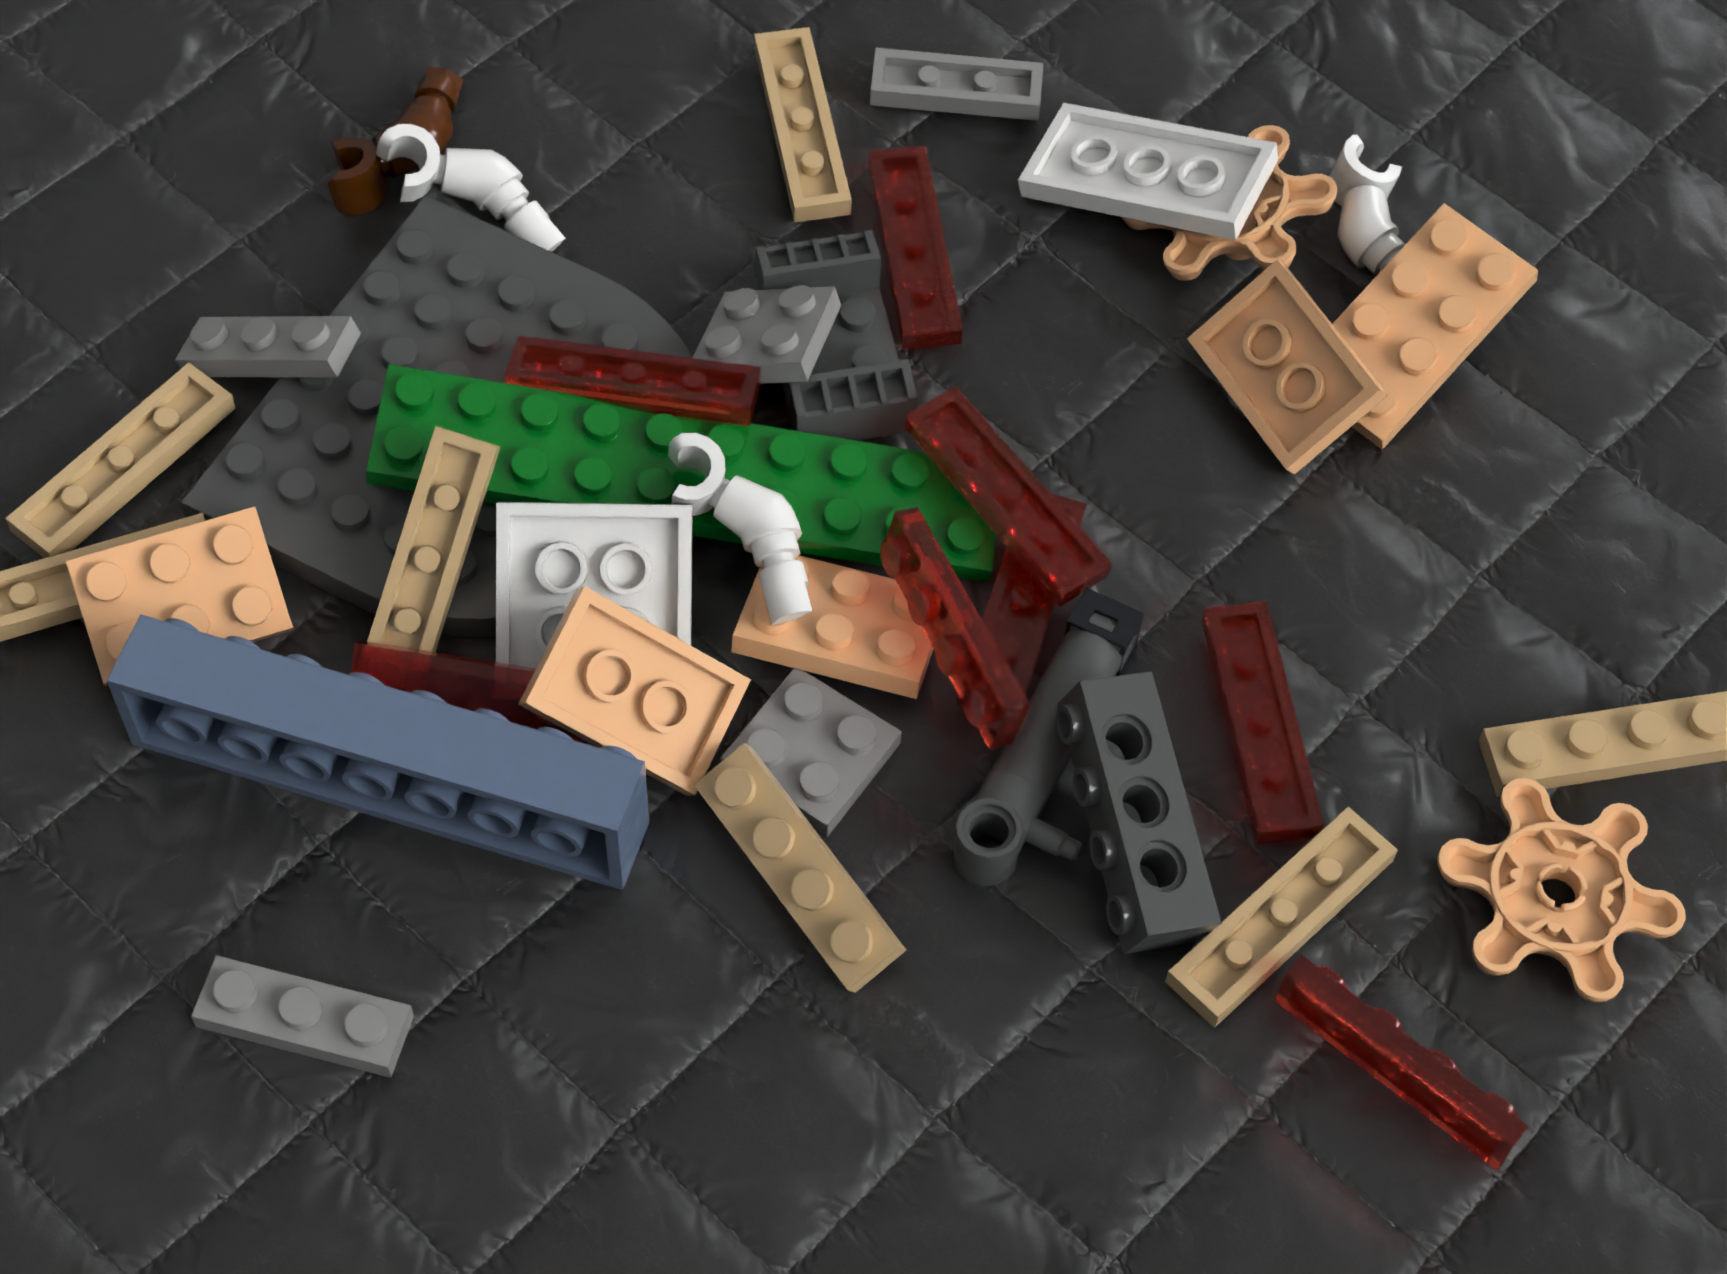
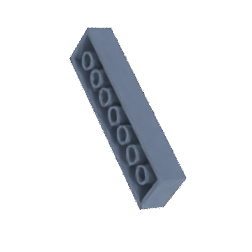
[106,614,649,890]

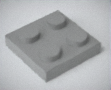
[688,285,841,386]
[720,668,902,837]

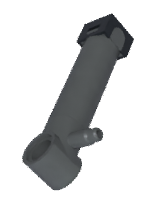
[952,587,1144,887]

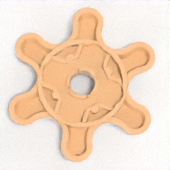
[1122,125,1337,281]
[1437,778,1686,1003]

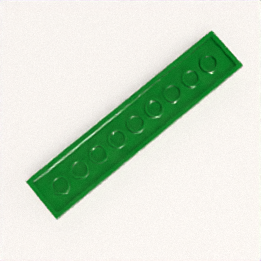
[366,364,1002,583]

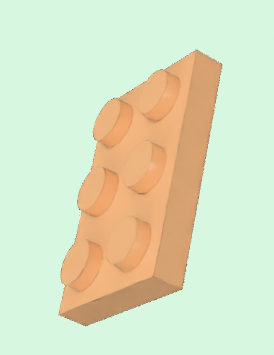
[1187,259,1388,475]
[66,507,293,686]
[731,555,949,699]
[518,586,751,796]

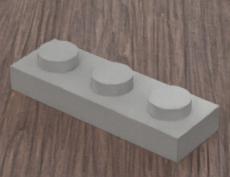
[870,48,1044,121]
[175,316,361,378]
[191,955,414,1078]

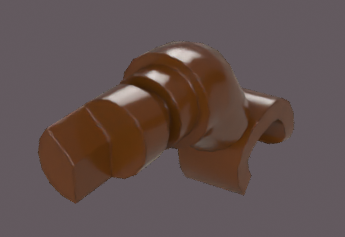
[328,67,464,216]

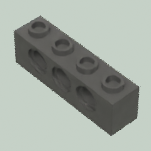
[1056,671,1222,954]

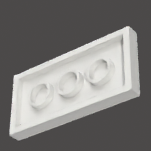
[1018,103,1278,240]

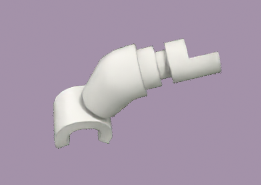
[375,124,566,252]
[1329,135,1405,275]
[668,433,812,625]

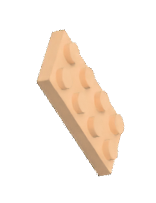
[1332,203,1538,450]

